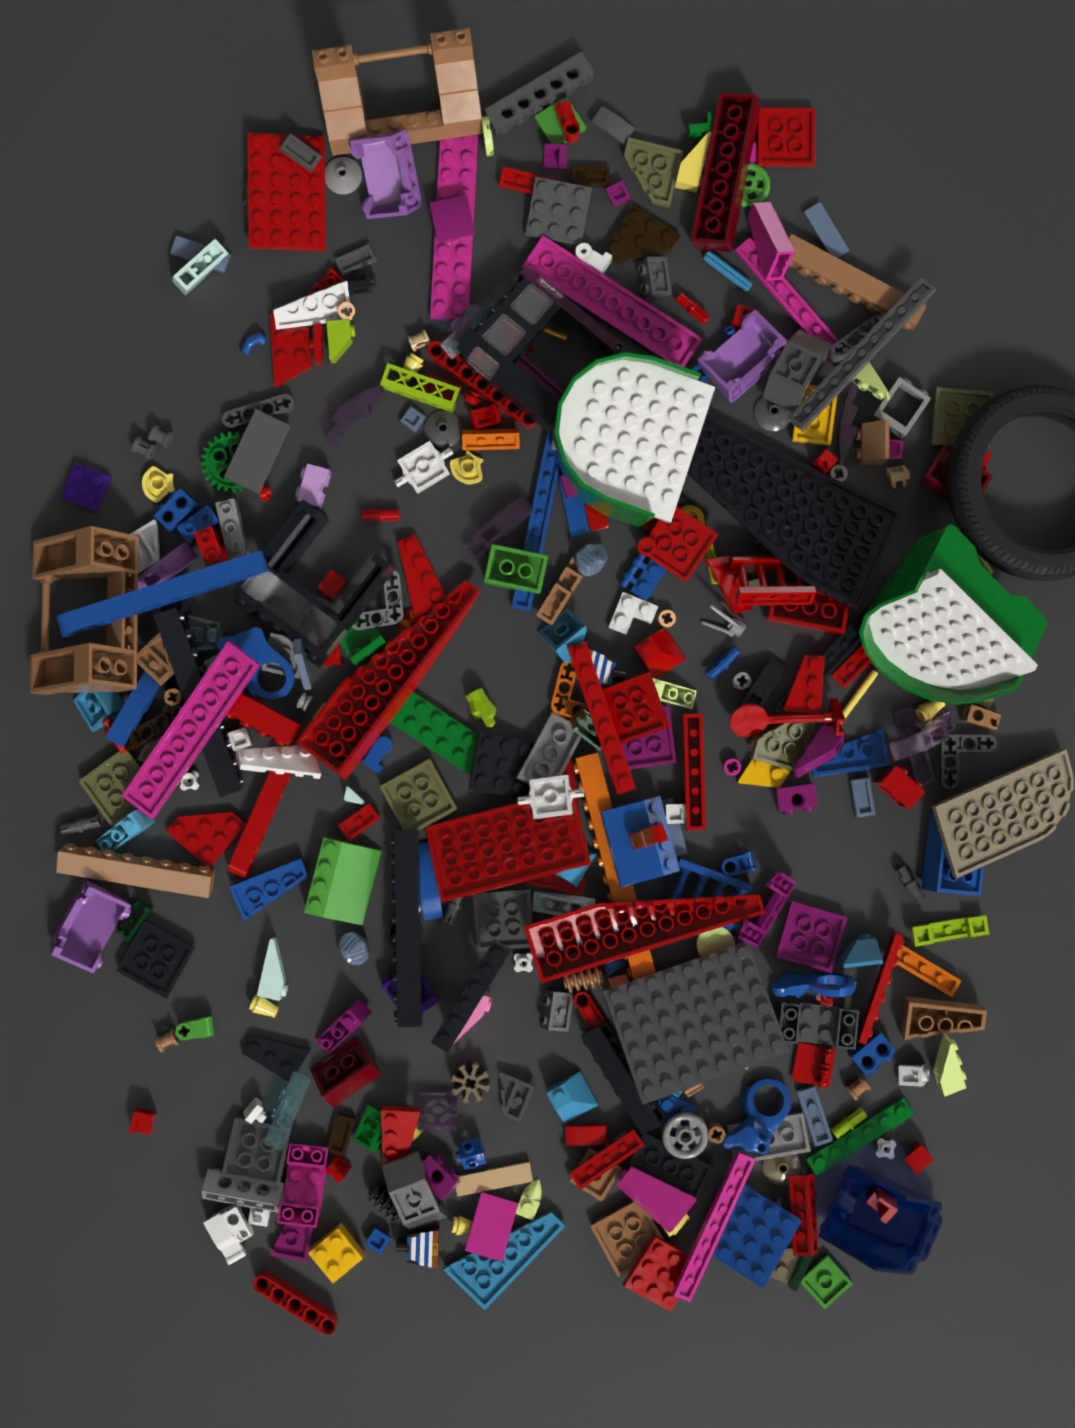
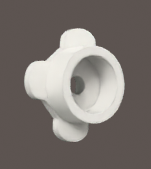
[180,771,199,791]
[514,953,533,972]
[876,1138,896,1159]

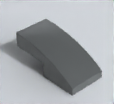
[591,106,635,145]

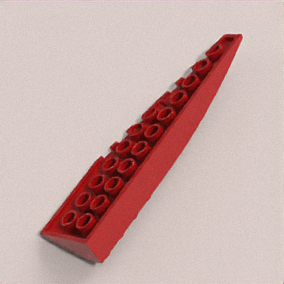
[296,580,481,780]
[524,895,765,984]

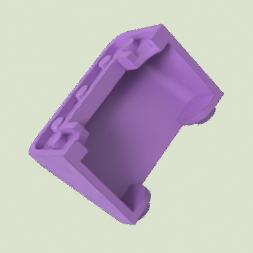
[350,130,421,219]
[698,310,787,403]
[49,879,132,974]

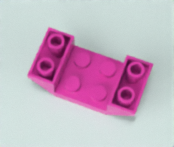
[277,1143,328,1228]

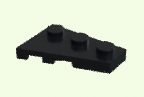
[241,1035,311,1083]

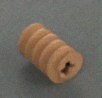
[563,965,604,993]

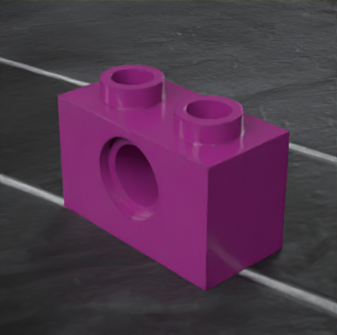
[774,783,818,815]
[423,1154,461,1200]

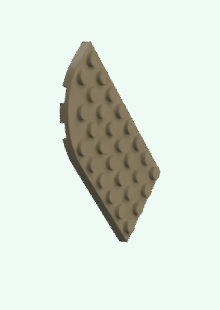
[932,748,1074,878]

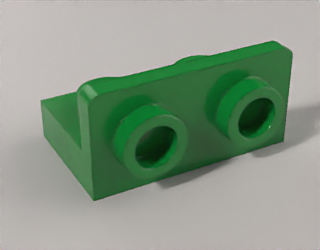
[352,1105,382,1151]

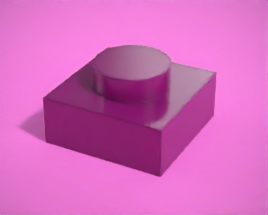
[605,180,631,208]

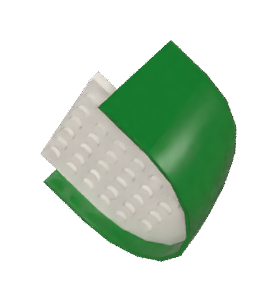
[553,352,715,527]
[859,524,1047,705]

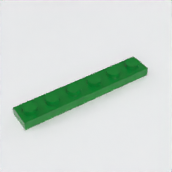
[805,1097,914,1176]

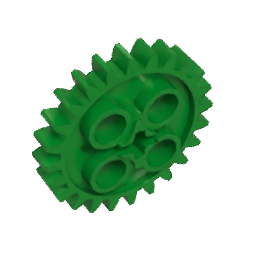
[200,431,243,494]

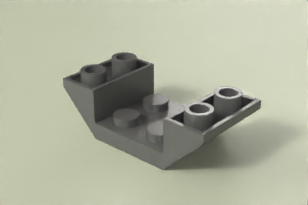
[763,330,832,412]
[779,1002,859,1050]
[382,1151,447,1231]

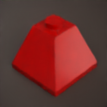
[633,627,686,679]

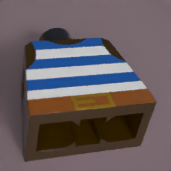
[589,649,626,687]
[396,1226,440,1268]

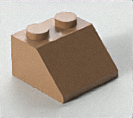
[856,420,889,465]

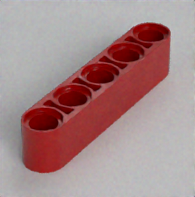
[253,1270,338,1335]

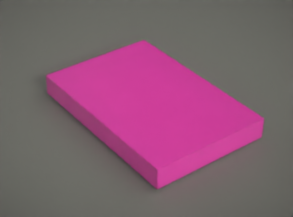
[465,1192,518,1261]

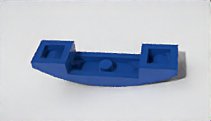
[420,842,443,920]

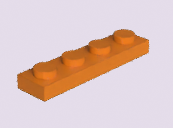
[897,946,961,997]

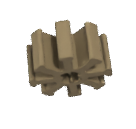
[451,1061,490,1103]

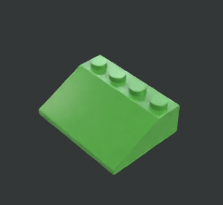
[304,836,382,925]

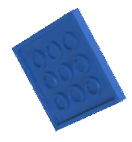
[712,1184,802,1289]

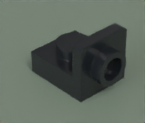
[347,269,375,295]

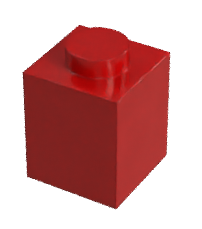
[317,569,348,601]

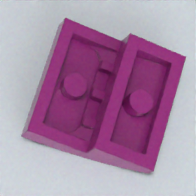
[430,195,475,242]

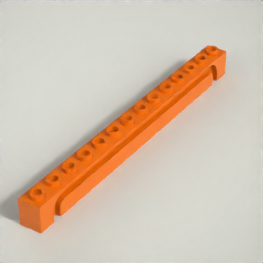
[573,753,656,981]

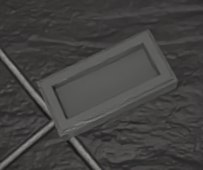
[279,133,322,173]
[334,243,377,277]

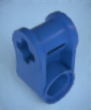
[719,850,758,876]

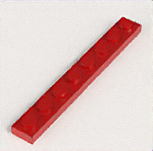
[567,642,636,795]

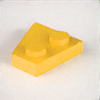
[737,759,789,788]

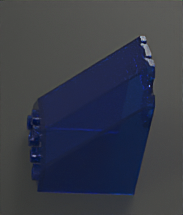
[818,1164,943,1275]

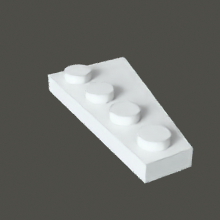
[273,280,352,330]
[236,745,321,779]

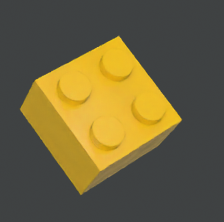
[308,1222,365,1283]

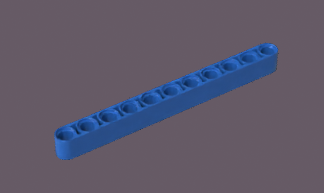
[56,551,269,637]

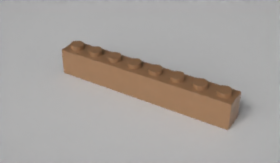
[788,234,927,330]
[56,844,215,898]

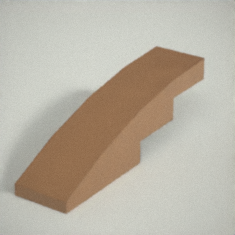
[536,549,583,625]

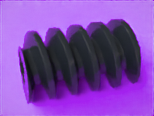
[366,1179,400,1222]

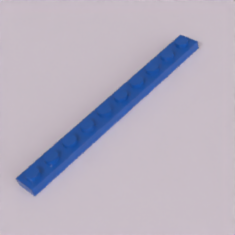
[512,430,560,612]

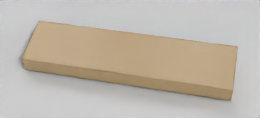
[456,1161,533,1197]

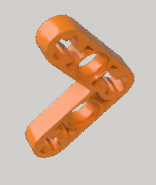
[551,660,587,718]

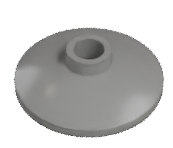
[325,156,362,195]

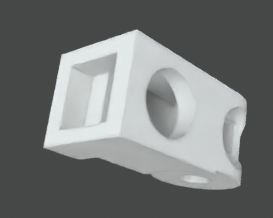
[576,243,612,274]
[221,1204,254,1243]

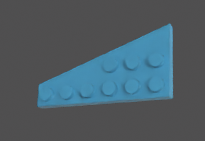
[443,1211,565,1310]

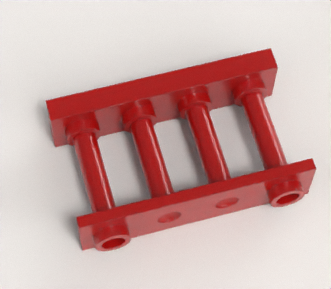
[729,557,816,605]

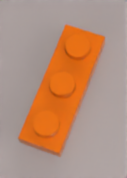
[462,429,520,450]

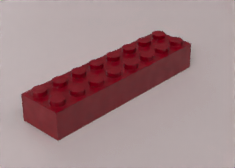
[690,92,761,252]

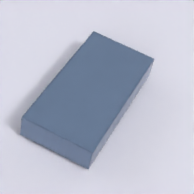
[849,777,876,818]

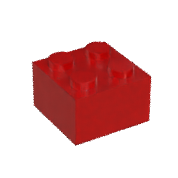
[873,766,925,809]

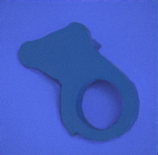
[217,627,295,700]
[772,972,857,998]
[721,1078,791,1155]

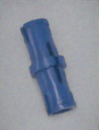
[705,646,741,681]

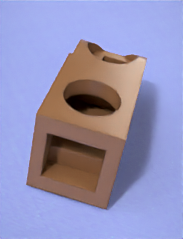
[960,704,1001,730]

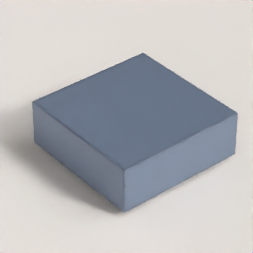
[400,406,426,433]

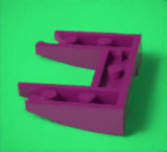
[738,870,797,948]

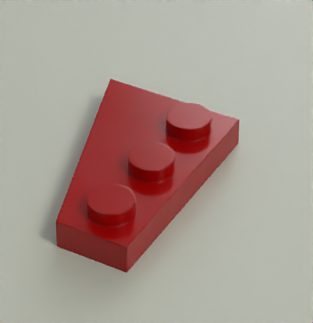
[704,554,753,614]

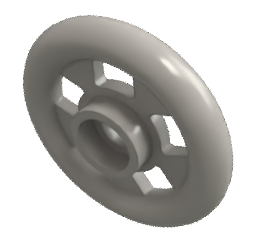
[662,1112,708,1159]

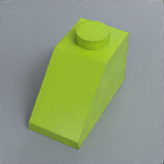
[326,319,356,363]

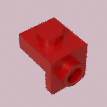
[468,403,501,430]

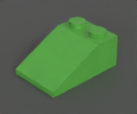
[484,544,549,594]

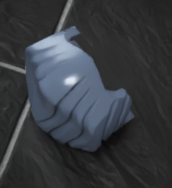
[574,543,608,577]
[338,932,369,965]

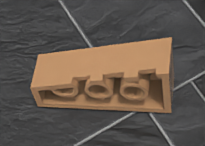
[900,996,987,1040]

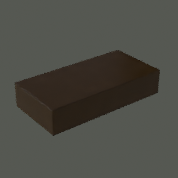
[571,166,610,188]
[327,1113,356,1157]

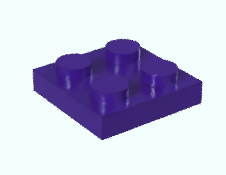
[61,463,112,513]

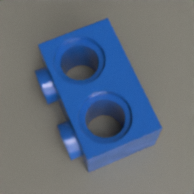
[154,489,200,534]
[177,505,220,546]
[848,1030,896,1076]

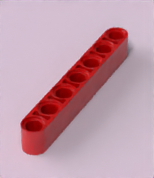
[427,341,537,429]
[227,771,292,878]

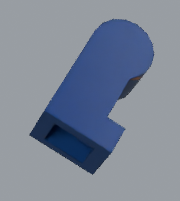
[362,737,393,773]

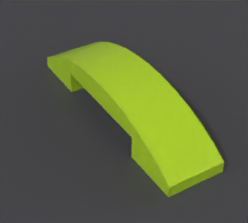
[911,915,989,947]

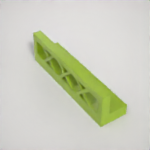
[380,363,460,413]

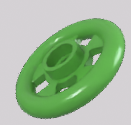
[741,162,771,208]

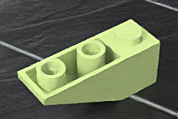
[851,362,890,401]
[653,678,697,709]
[933,1033,967,1096]

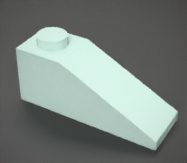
[172,239,229,296]
[532,891,595,916]
[257,937,288,1001]

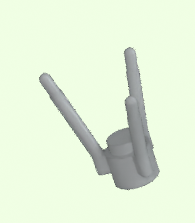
[701,600,747,637]

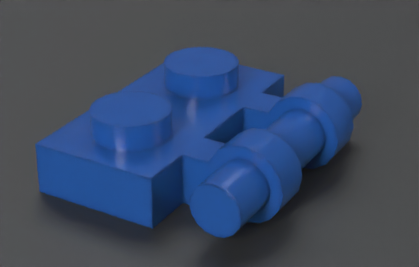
[619,553,667,601]

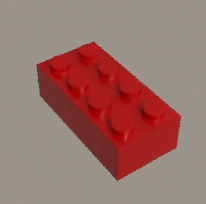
[765,581,849,635]
[226,693,303,746]

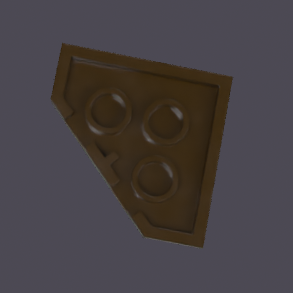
[602,205,681,264]

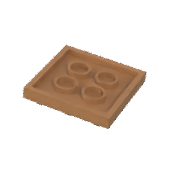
[590,1201,664,1277]

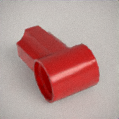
[554,101,580,143]
[573,989,605,1029]

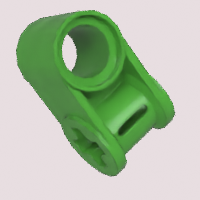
[175,1016,215,1040]

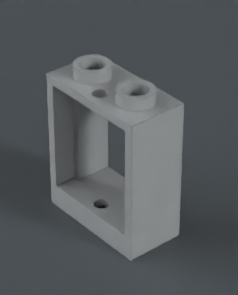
[870,377,931,440]

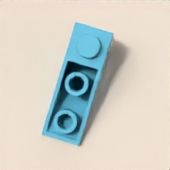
[96,809,155,851]

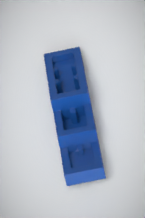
[105,672,160,747]

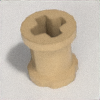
[407,329,430,353]

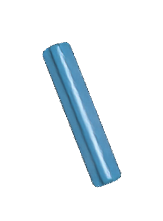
[703,250,753,292]

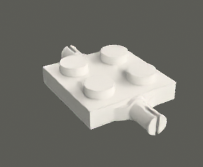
[394,441,453,494]
[518,775,584,819]

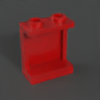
[194,526,228,567]

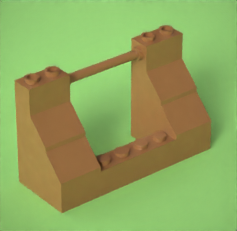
[312,28,483,156]
[30,526,138,695]

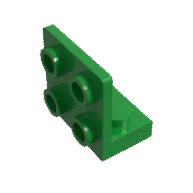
[337,615,387,666]

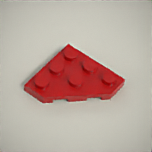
[166,812,247,868]

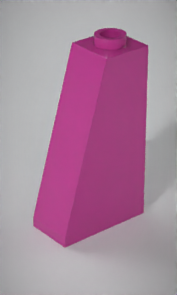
[748,202,795,281]
[616,1167,697,1232]

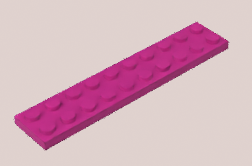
[430,134,479,322]
[522,235,703,367]
[122,641,261,819]

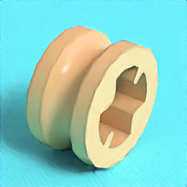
[337,301,355,319]
[658,610,676,628]

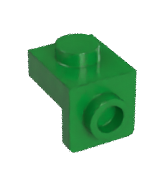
[688,111,714,140]

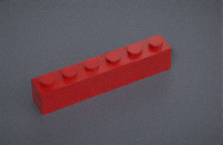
[681,713,706,830]

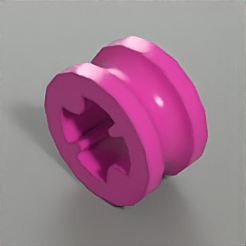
[723,758,741,776]

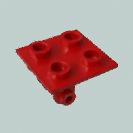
[791,1042,836,1088]

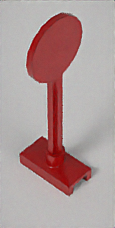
[729,698,846,737]

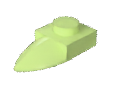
[516,1179,541,1220]

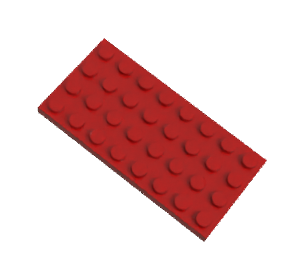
[425,789,591,902]

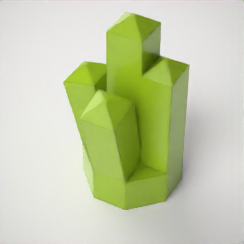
[466,688,496,727]

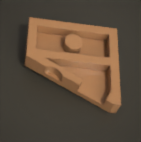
[137,633,174,686]

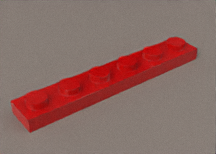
[857,930,904,1045]

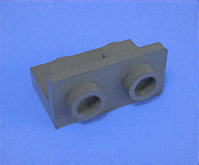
[637,257,672,300]
[539,989,574,1032]

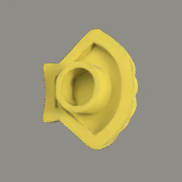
[450,451,483,485]
[142,466,175,503]

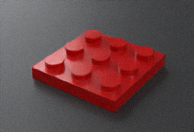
[757,108,816,167]
[648,506,719,582]
[602,672,670,744]
[622,1234,689,1312]

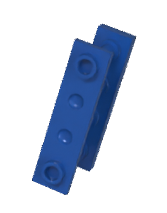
[664,858,753,930]

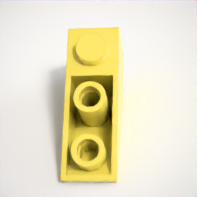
[675,131,712,193]

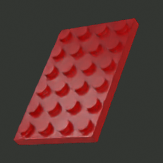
[247,133,326,252]

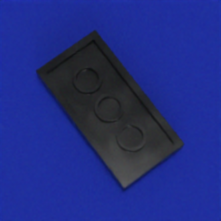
[627,1132,714,1202]

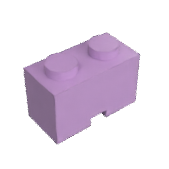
[295,464,331,509]

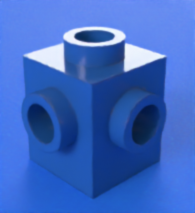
[456,1137,487,1170]

